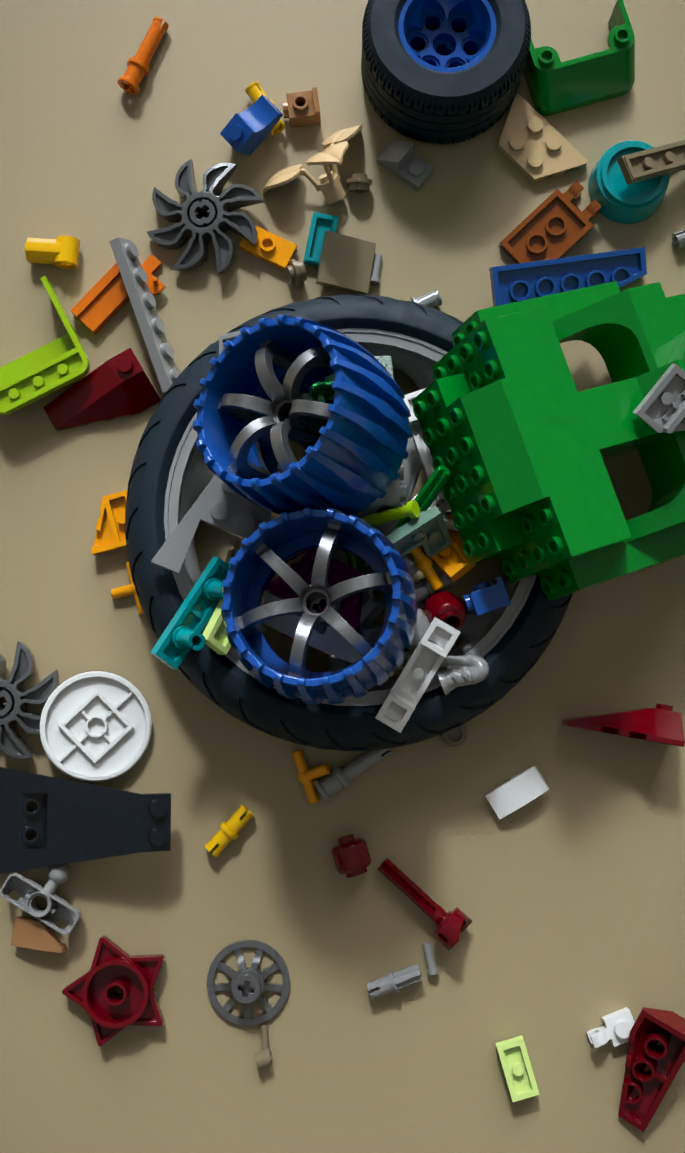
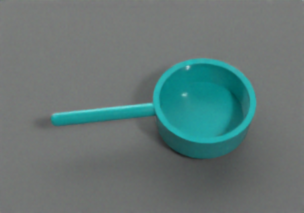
[588,140,669,224]

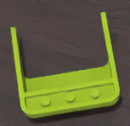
[0,276,90,415]

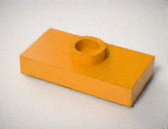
[239,225,297,271]

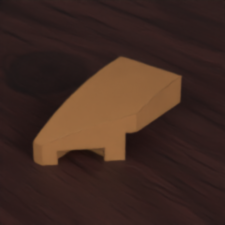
[11,916,67,953]

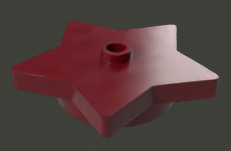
[62,935,165,1046]

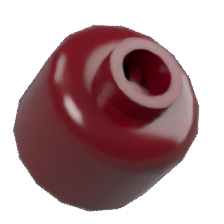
[424,591,466,630]
[331,834,371,878]

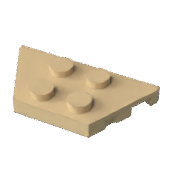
[497,93,588,184]

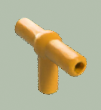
[410,546,443,591]
[110,562,144,615]
[292,750,330,804]

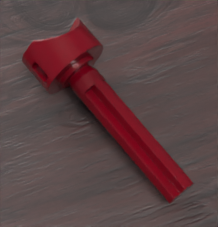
[377,858,472,950]

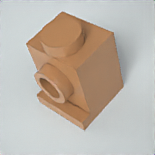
[282,87,321,128]

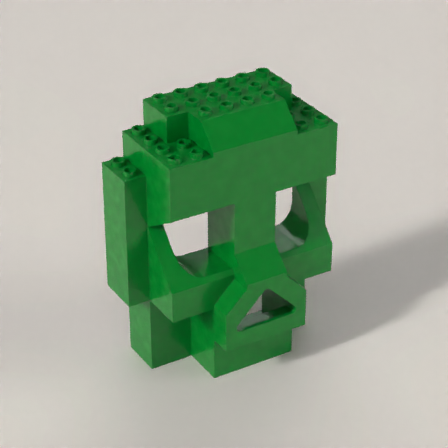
[412,281,685,601]

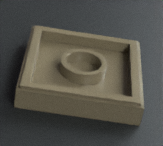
[316,230,376,295]

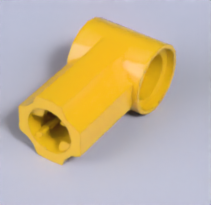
[25,236,80,270]

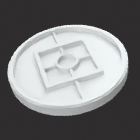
[40,671,152,782]

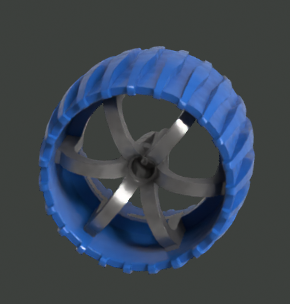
[193,315,412,516]
[221,507,418,705]

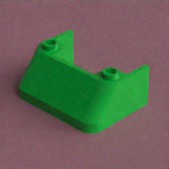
[523,0,635,116]

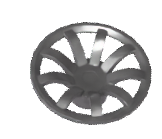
[207,940,290,1026]

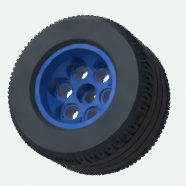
[361,0,531,145]

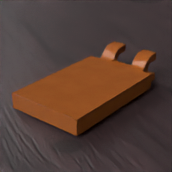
[499,181,602,264]

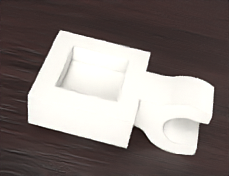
[586,1007,635,1048]

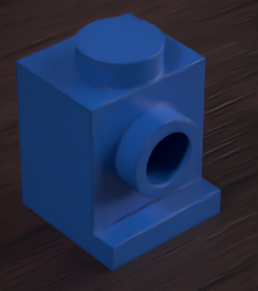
[462,576,511,617]

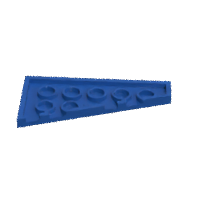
[489,247,647,307]

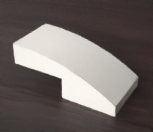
[485,765,549,819]

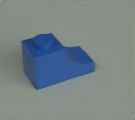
[220,95,283,156]

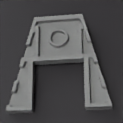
[150,474,272,574]

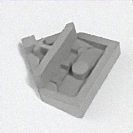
[632,364,685,433]

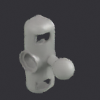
[0,864,81,935]

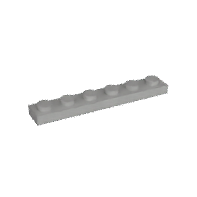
[109,237,181,393]

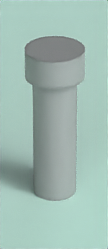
[370,254,382,285]
[423,942,439,975]

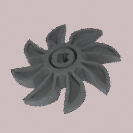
[147,159,264,275]
[0,641,59,759]

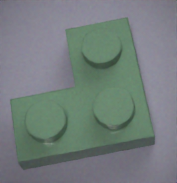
[386,505,453,558]

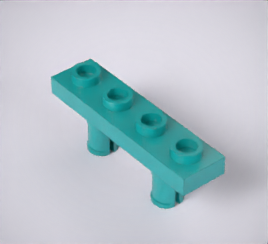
[150,556,229,670]

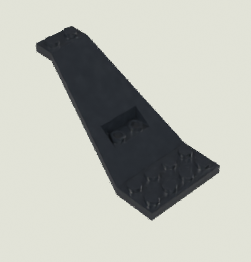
[0,767,171,874]

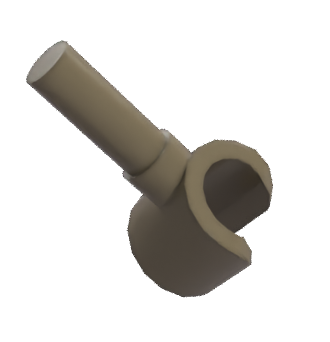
[254,1025,273,1069]

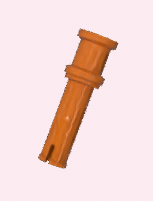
[117,17,169,95]

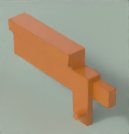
[70,254,166,335]

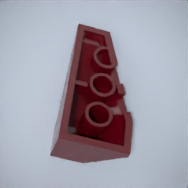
[43,348,161,431]
[562,703,685,747]
[618,1007,685,1132]

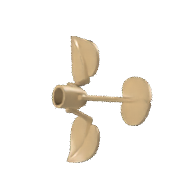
[262,124,363,204]

